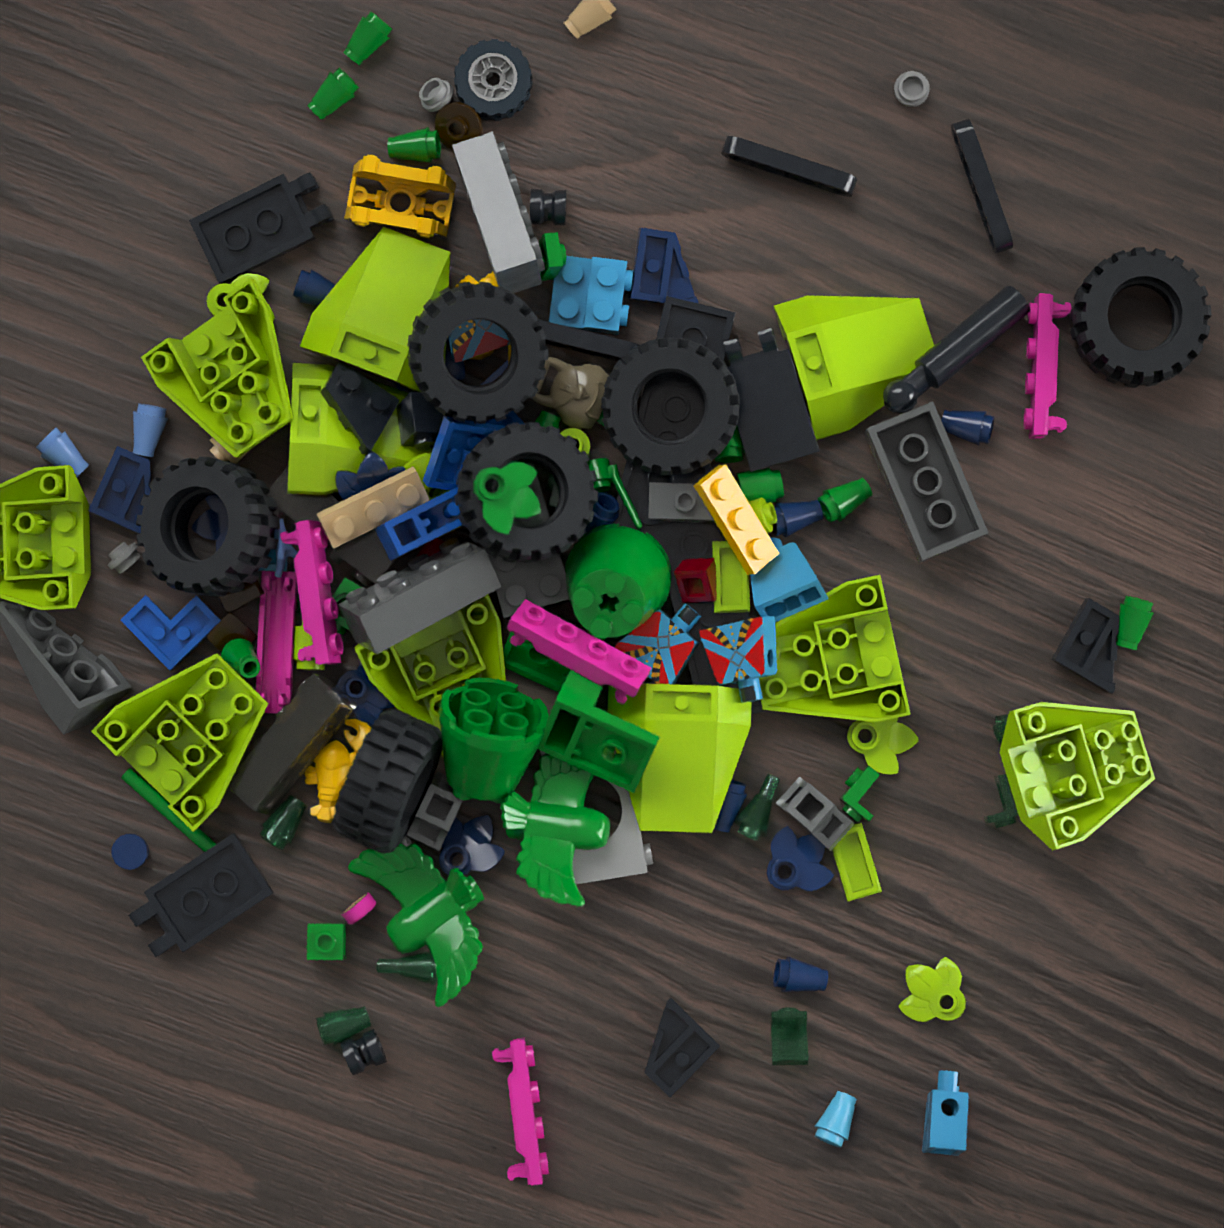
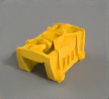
[344,155,456,238]

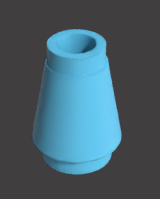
[815,1091,857,1148]

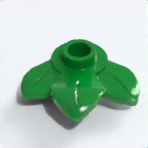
[473,462,541,534]

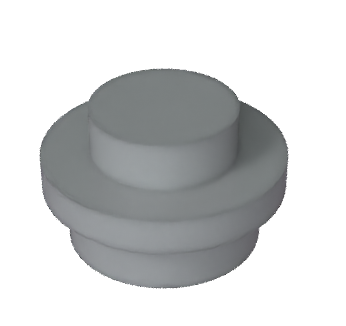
[894,71,930,107]
[419,78,453,112]
[107,542,141,574]

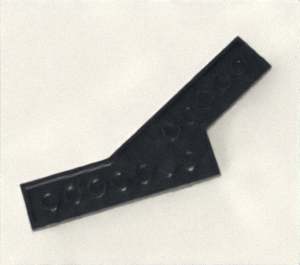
[613,296,768,715]

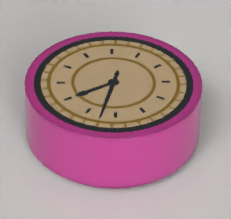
[341,892,376,925]

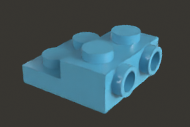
[549,256,634,335]

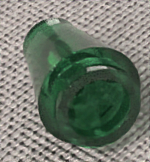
[259,795,307,851]
[316,1006,371,1046]

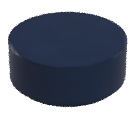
[112,834,149,870]

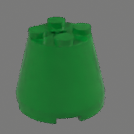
[564,524,672,639]
[439,678,549,804]

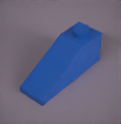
[375,487,462,561]

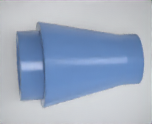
[133,403,168,457]
[36,428,89,477]

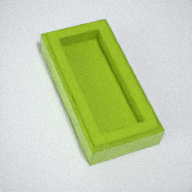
[712,541,750,613]
[832,823,882,901]

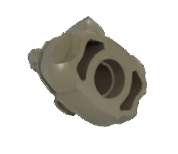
[533,357,609,430]

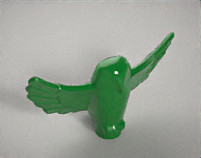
[501,746,615,906]
[348,843,485,1007]

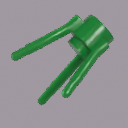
[587,458,642,529]

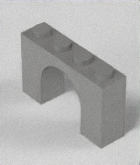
[540,750,653,884]

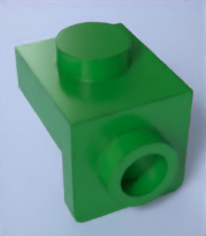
[538,232,566,281]
[840,766,880,822]

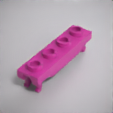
[1023,293,1071,439]
[280,520,343,665]
[256,571,298,714]
[507,599,652,704]
[492,1037,549,1185]

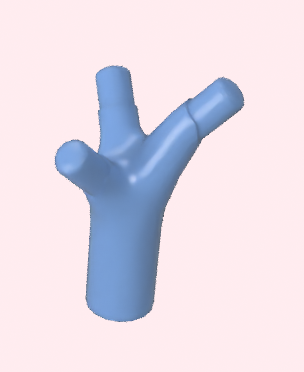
[274,519,298,578]

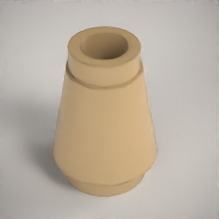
[564,0,617,39]

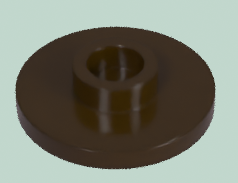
[435,102,483,150]

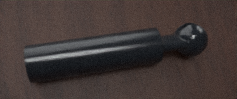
[883,285,1030,414]

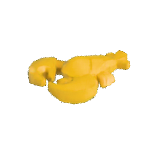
[297,715,372,823]

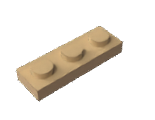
[317,467,430,549]

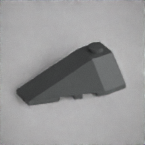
[0,600,132,735]

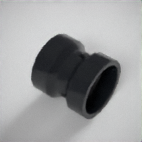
[530,189,566,226]
[340,1029,387,1076]

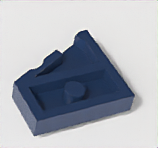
[629,228,699,304]
[88,446,151,534]

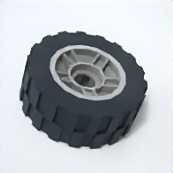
[454,39,532,121]

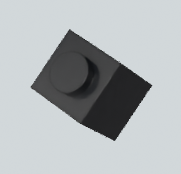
[396,392,446,450]

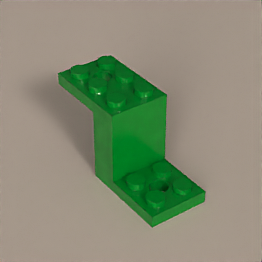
[503,631,660,793]

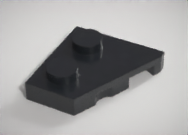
[320,360,400,456]
[1051,598,1119,694]
[644,997,720,1098]

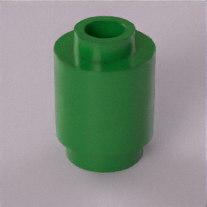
[735,468,784,503]

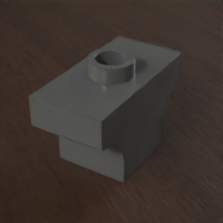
[648,482,714,523]
[406,771,463,852]
[776,777,854,851]

